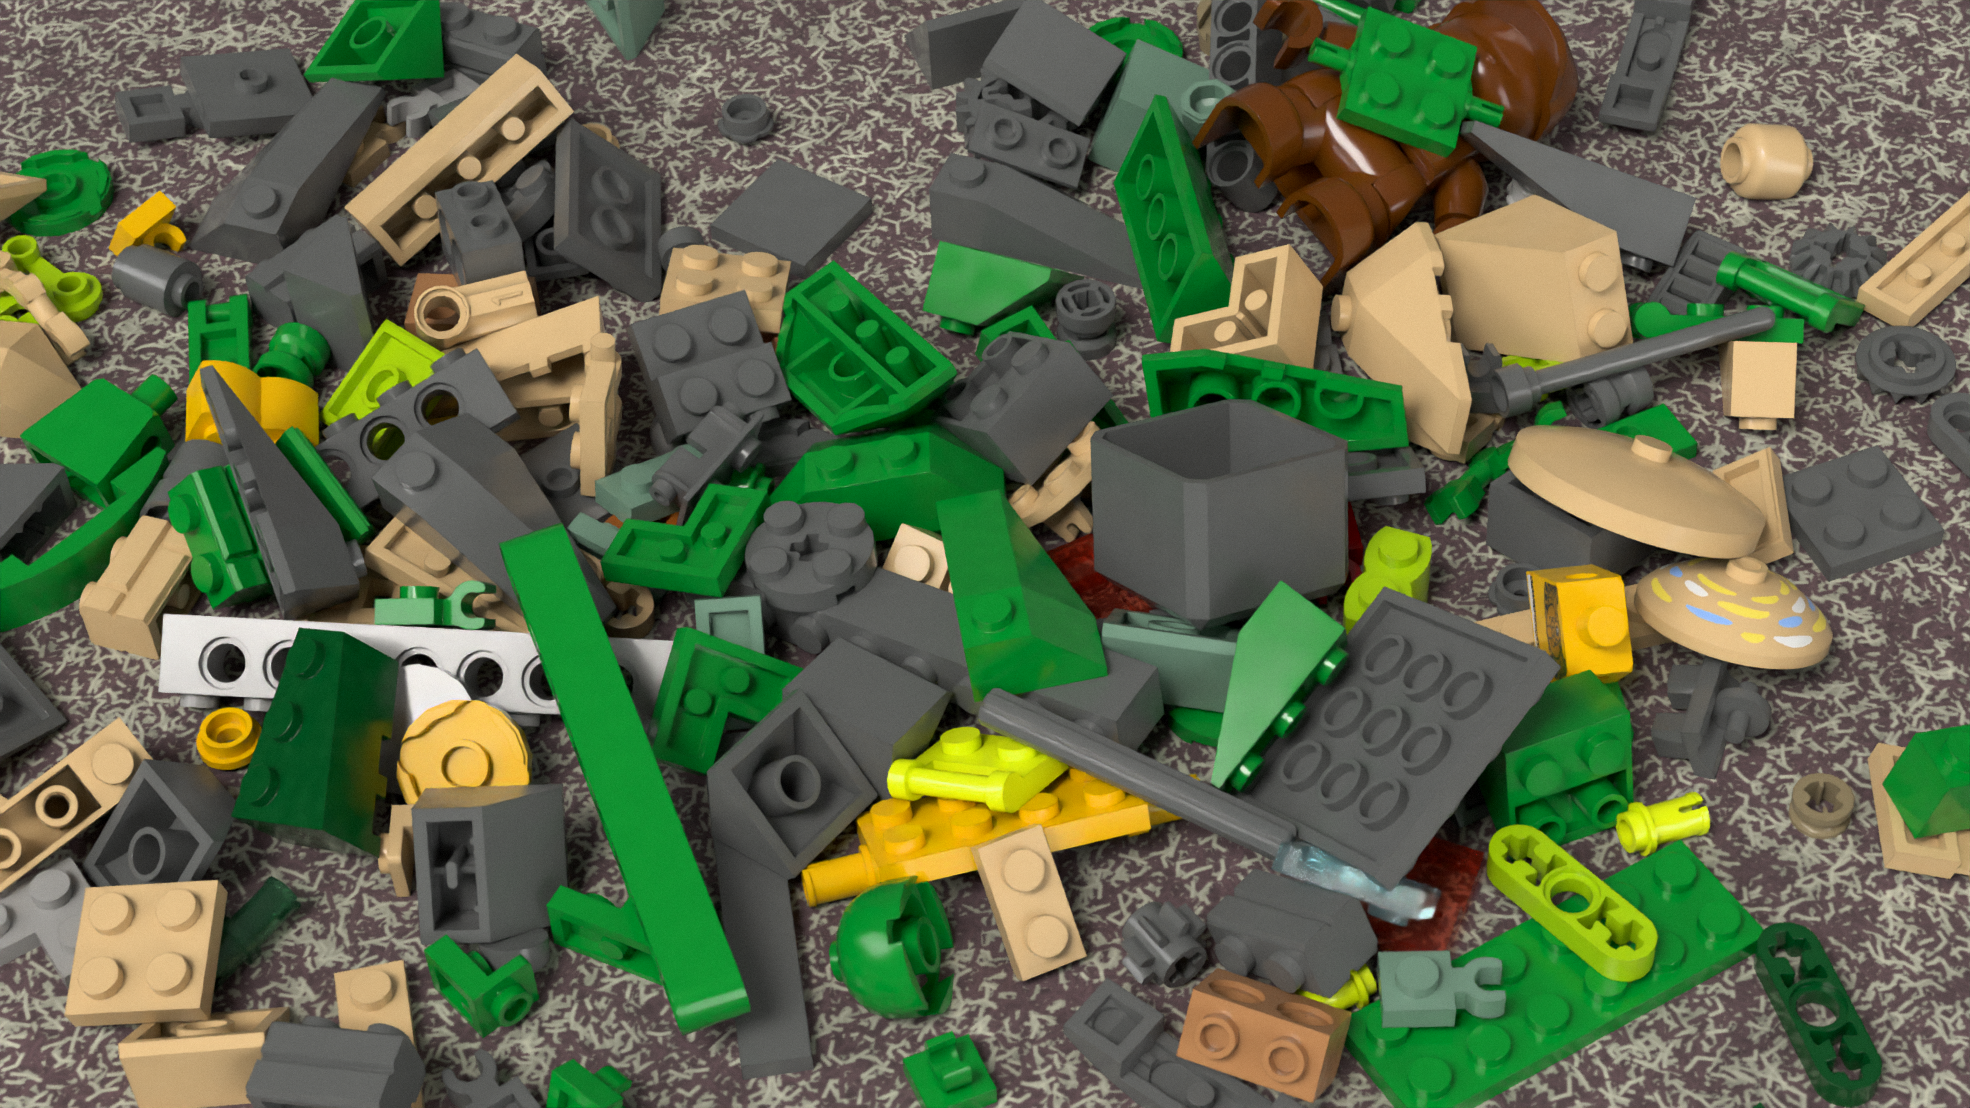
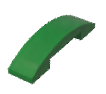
[0,447,170,633]

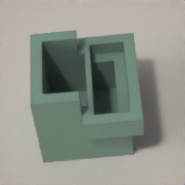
[1087,39,1209,172]

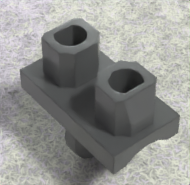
[1651,655,1772,779]

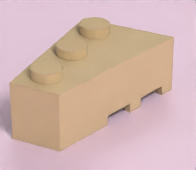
[427,295,605,441]

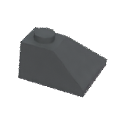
[81,759,236,887]

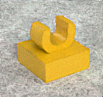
[109,191,186,257]

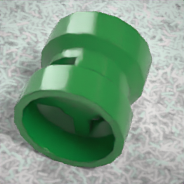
[253,322,331,388]

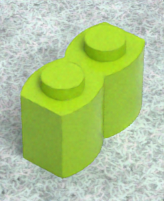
[1343,526,1432,634]

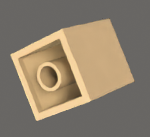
[1434,194,1633,362]

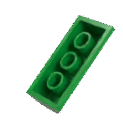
[1113,94,1234,343]

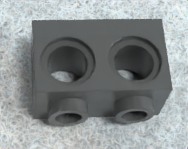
[435,180,525,287]

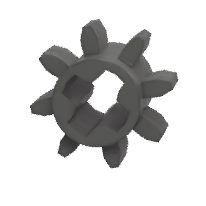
[1121,901,1207,988]

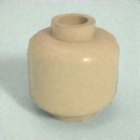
[1720,123,1813,200]

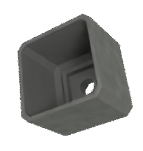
[1090,399,1348,630]

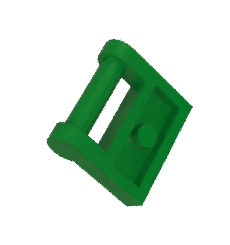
[1716,251,1865,333]

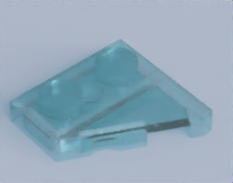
[1271,841,1441,927]

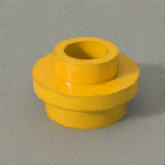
[196,707,262,770]

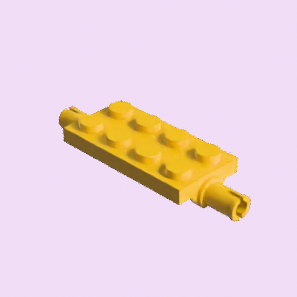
[800,766,1200,908]

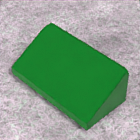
[275,426,376,546]

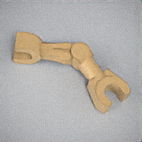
[0,251,90,366]

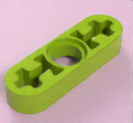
[1487,824,1657,982]

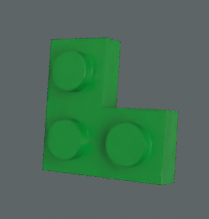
[600,483,771,598]
[646,627,803,776]

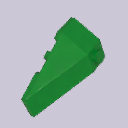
[1142,349,1409,452]
[935,489,1108,702]

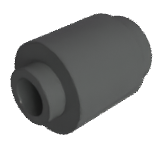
[112,244,204,317]

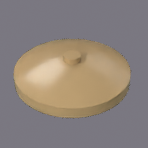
[1508,425,1765,558]

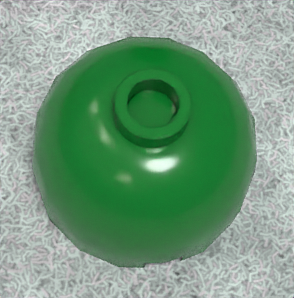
[829,875,954,1019]

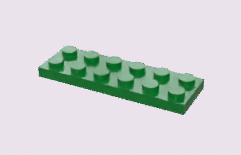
[1344,839,1764,1108]

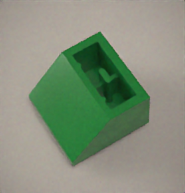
[1477,670,1634,862]

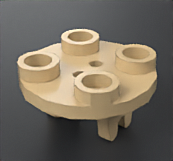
[1007,422,1101,543]

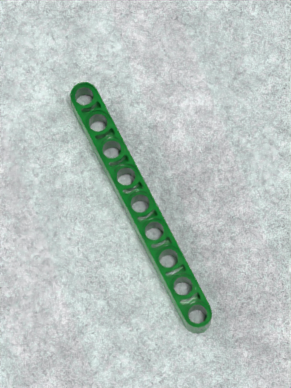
[498,522,751,1036]

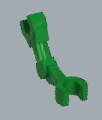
[1424,401,1567,525]

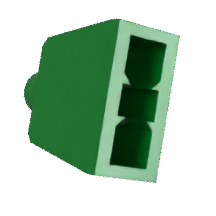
[20,374,178,511]

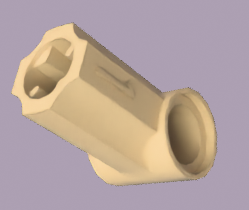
[414,271,538,351]

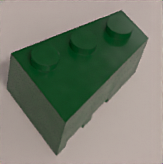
[231,627,399,858]

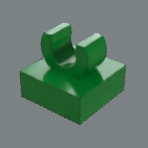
[902,1031,997,1108]
[546,1059,632,1108]

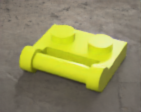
[887,727,1069,813]

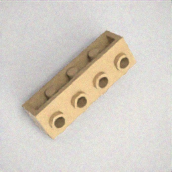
[344,54,574,266]

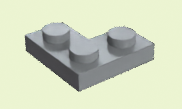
[0,856,90,990]

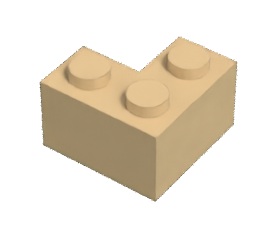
[1170,244,1323,369]

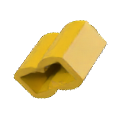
[185,360,319,447]

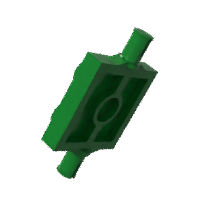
[1308,6,1504,158]

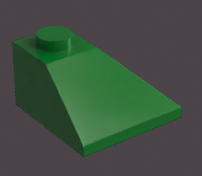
[922,241,1085,335]

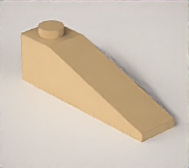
[1331,222,1472,454]

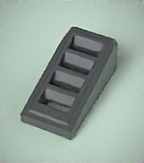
[1647,230,1748,315]

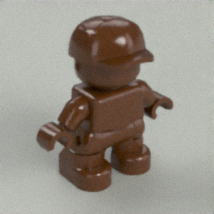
[1192,0,1579,300]

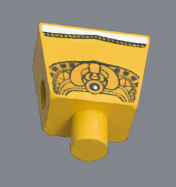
[1526,564,1633,683]

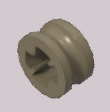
[1788,773,1855,840]

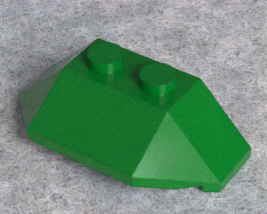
[776,260,958,435]
[769,422,1007,541]

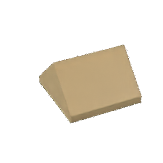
[118,1007,290,1108]

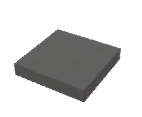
[710,159,873,280]

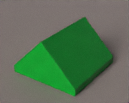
[304,0,444,82]

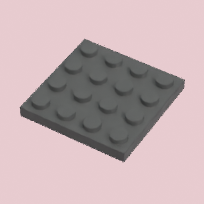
[1229,586,1561,892]

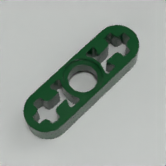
[1753,922,1882,1108]

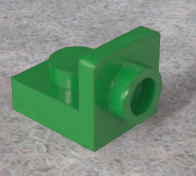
[424,934,539,1038]

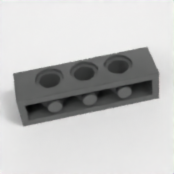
[315,347,521,514]

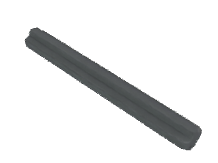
[977,688,1297,862]

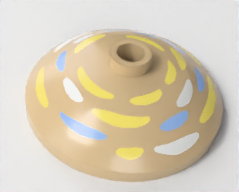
[1634,556,1833,669]

